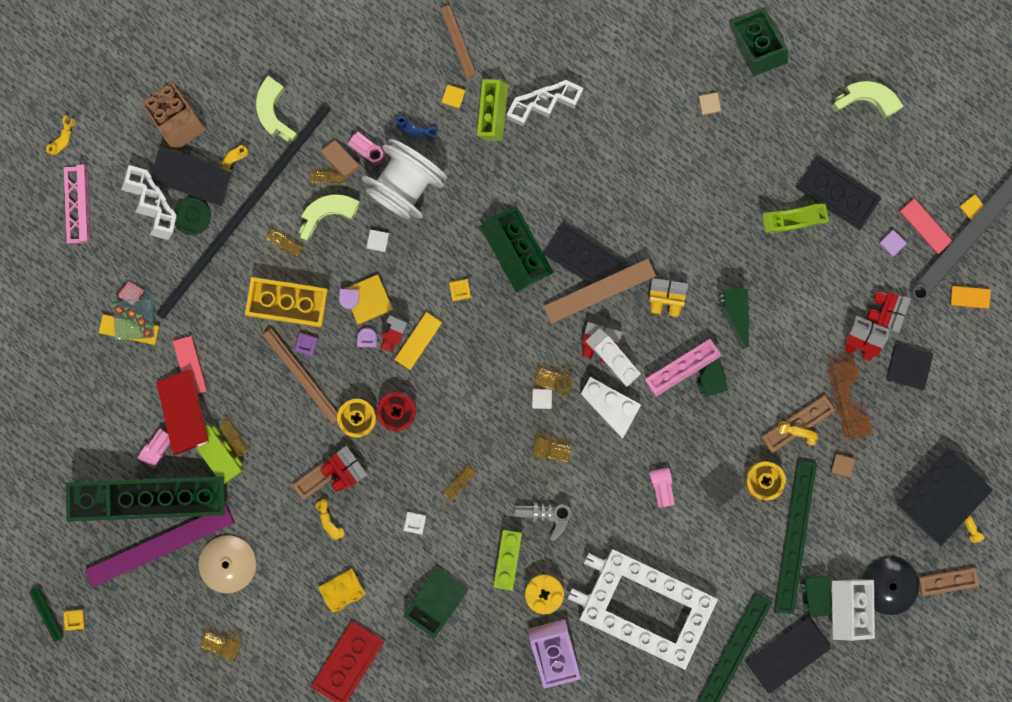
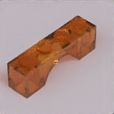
[828,360,873,440]

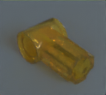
[534,368,573,396]
[531,437,572,462]
[200,632,242,662]

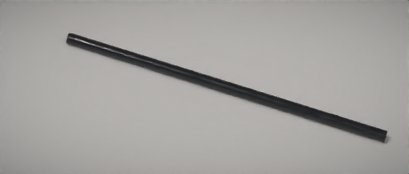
[156,105,330,319]

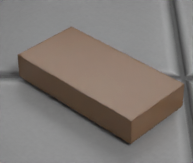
[320,140,360,179]
[292,462,335,501]

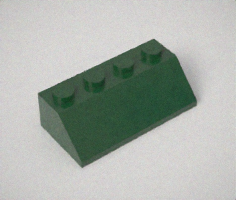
[479,207,554,293]

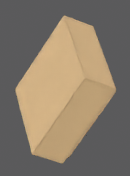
[698,92,721,115]

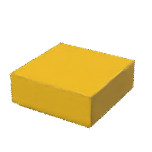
[441,84,466,109]
[960,195,984,221]
[449,279,471,302]
[63,609,85,631]

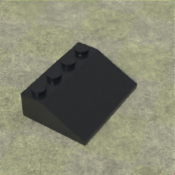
[896,448,993,546]

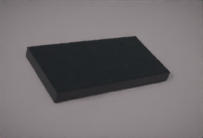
[151,144,233,206]
[796,157,881,231]
[543,222,628,284]
[746,617,831,694]

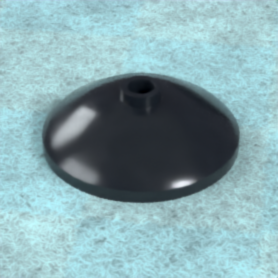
[862,557,919,615]

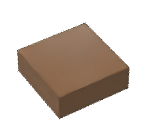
[831,454,855,478]

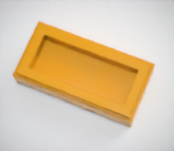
[950,286,991,309]

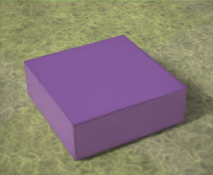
[294,333,318,356]

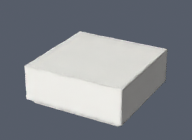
[367,230,389,253]
[532,389,552,409]
[403,512,426,535]

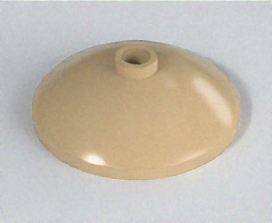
[198,535,257,593]

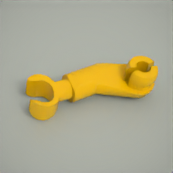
[46,115,76,155]
[221,145,248,169]
[777,421,818,445]
[315,499,345,540]
[964,515,985,543]

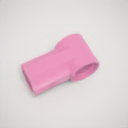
[348,132,385,166]
[138,428,170,469]
[650,468,675,508]

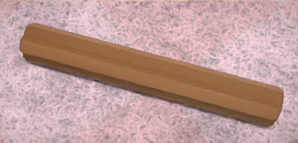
[441,5,475,78]

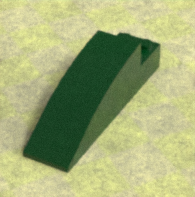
[65,476,225,522]

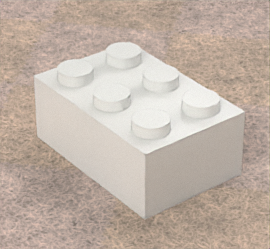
[831,579,875,641]

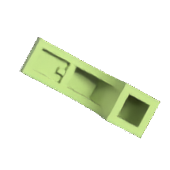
[256,76,298,142]
[832,81,903,119]
[299,195,360,242]

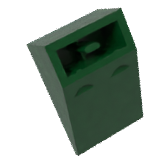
[403,568,468,639]

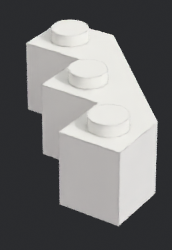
[507,80,583,127]
[121,165,177,240]

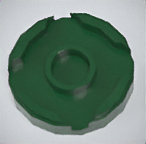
[173,197,211,236]

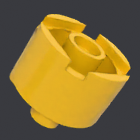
[337,399,377,438]
[745,462,786,500]
[525,574,564,614]

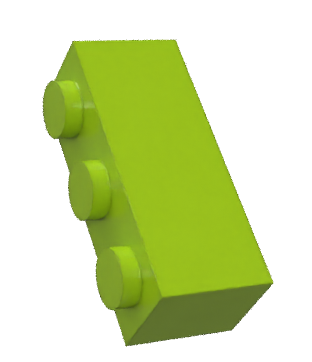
[477,79,508,141]
[196,424,244,485]
[494,530,522,591]

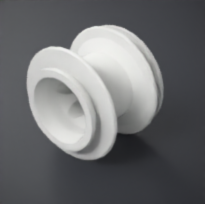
[362,139,447,220]

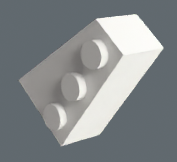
[580,377,641,439]

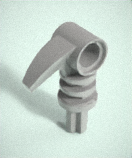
[515,502,571,541]

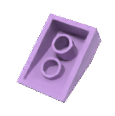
[528,619,581,689]

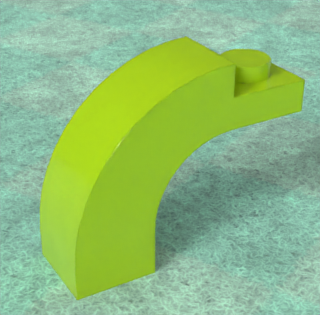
[762,204,829,233]

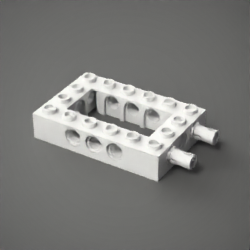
[567,549,718,670]

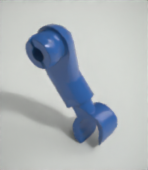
[396,116,438,140]

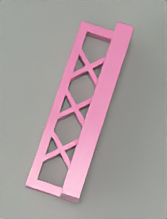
[64,164,91,244]
[645,339,721,396]

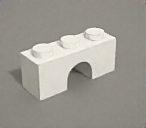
[586,328,641,387]

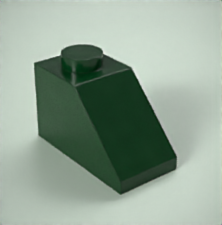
[697,358,728,397]

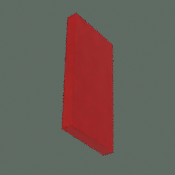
[156,369,209,455]
[311,621,384,702]

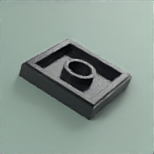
[886,344,934,390]

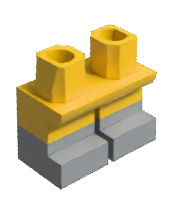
[649,278,688,317]

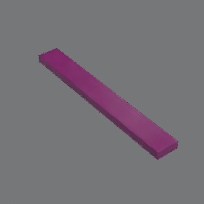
[85,506,234,588]

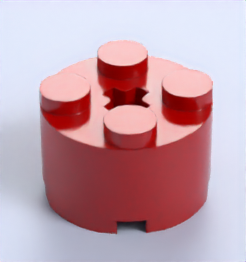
[377,393,416,432]

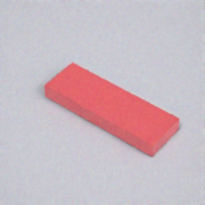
[899,199,953,254]
[173,336,207,394]

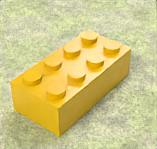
[245,277,329,328]

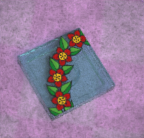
[112,299,155,340]

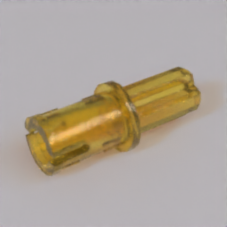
[309,170,348,185]
[266,229,303,258]
[220,421,249,458]
[444,466,477,501]

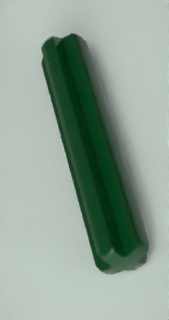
[29,588,63,642]

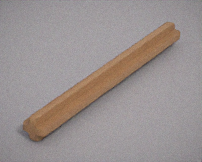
[263,329,337,424]

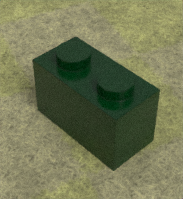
[800,575,832,618]

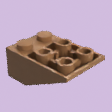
[141,82,206,150]

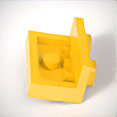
[318,569,366,613]

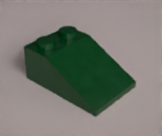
[729,8,788,77]
[718,289,749,349]

